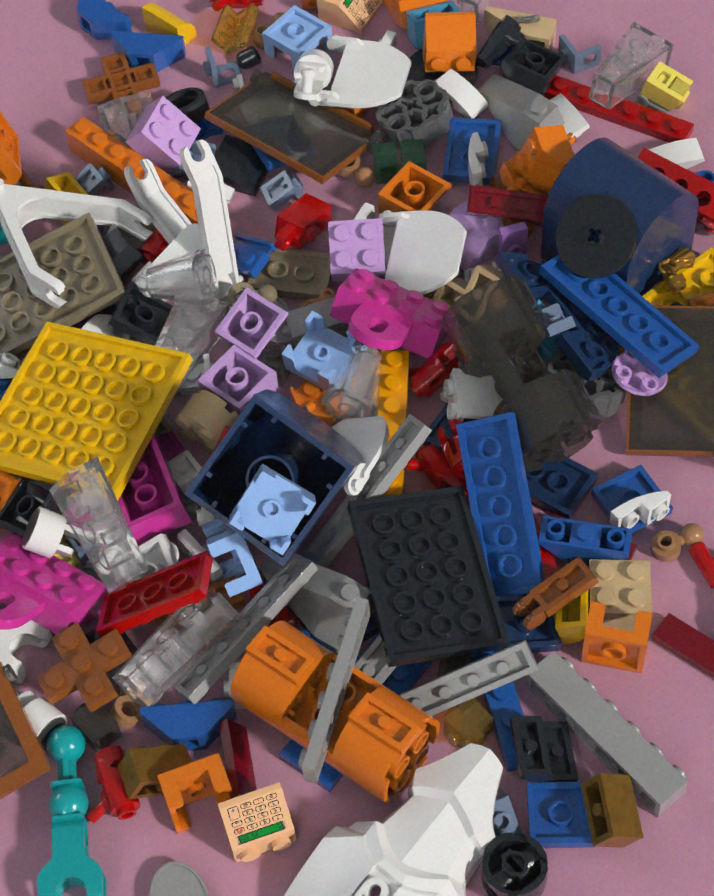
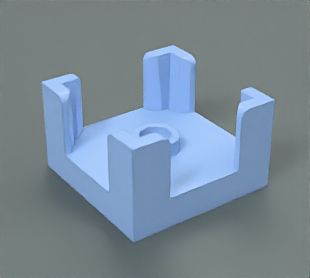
[262,5,332,71]
[282,311,362,394]
[229,464,316,555]
[202,519,263,597]

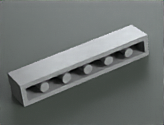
[526,651,688,817]

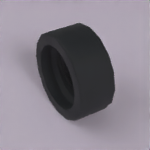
[166,87,210,124]

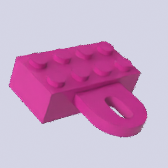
[329,268,456,358]
[63,432,192,547]
[0,533,107,634]

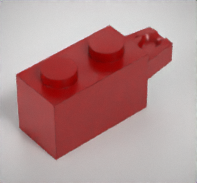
[274,193,332,251]

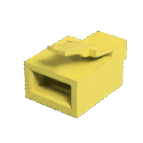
[640,62,693,111]

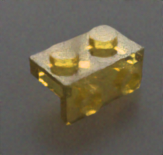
[211,3,259,55]

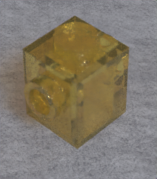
[443,698,493,749]

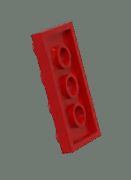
[96,550,213,637]

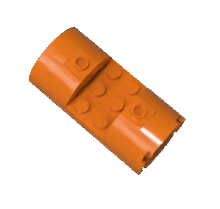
[230,621,440,804]

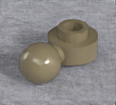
[227,282,278,306]

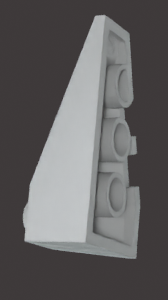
[478,73,565,151]
[259,557,373,652]

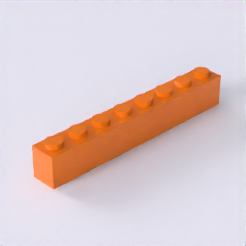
[65,116,198,224]

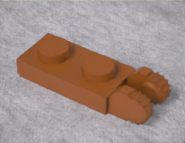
[513,557,599,630]

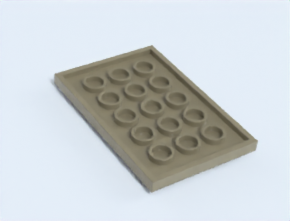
[0,212,125,355]

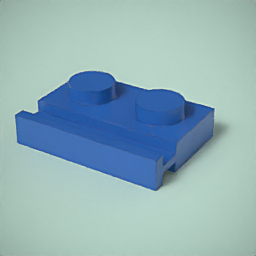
[233,233,277,279]

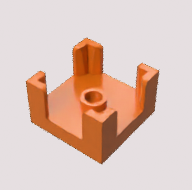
[581,601,653,674]
[157,753,232,834]

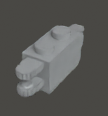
[269,297,349,351]

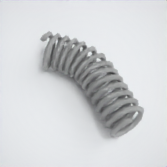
[516,14,541,23]

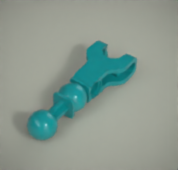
[37,725,107,896]

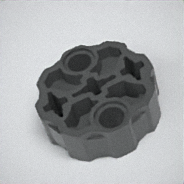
[376,79,454,150]
[543,348,627,420]

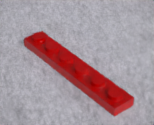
[544,75,694,143]

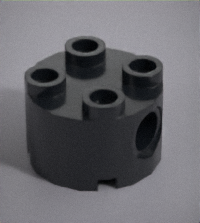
[481,832,548,896]

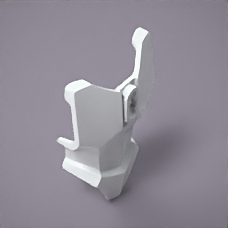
[284,743,503,896]

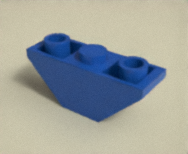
[77,0,132,40]
[111,31,186,72]
[538,515,633,566]
[140,698,236,751]

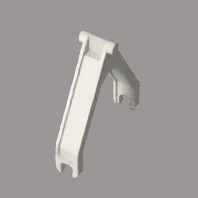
[124,140,245,305]
[0,179,153,308]

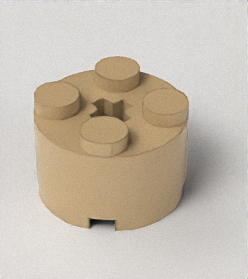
[175,390,239,454]

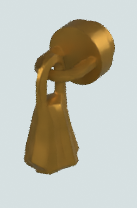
[658,247,695,295]

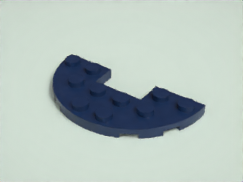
[494,252,619,382]

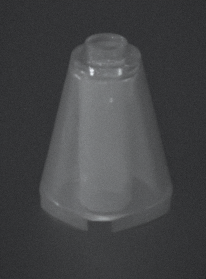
[137,249,217,305]
[321,344,382,421]

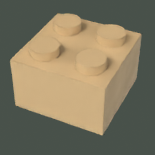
[588,559,652,631]

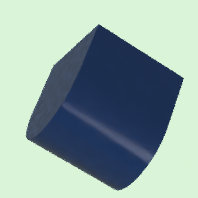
[541,138,699,296]
[184,389,363,566]

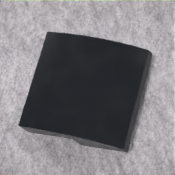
[214,134,269,197]
[509,716,578,782]

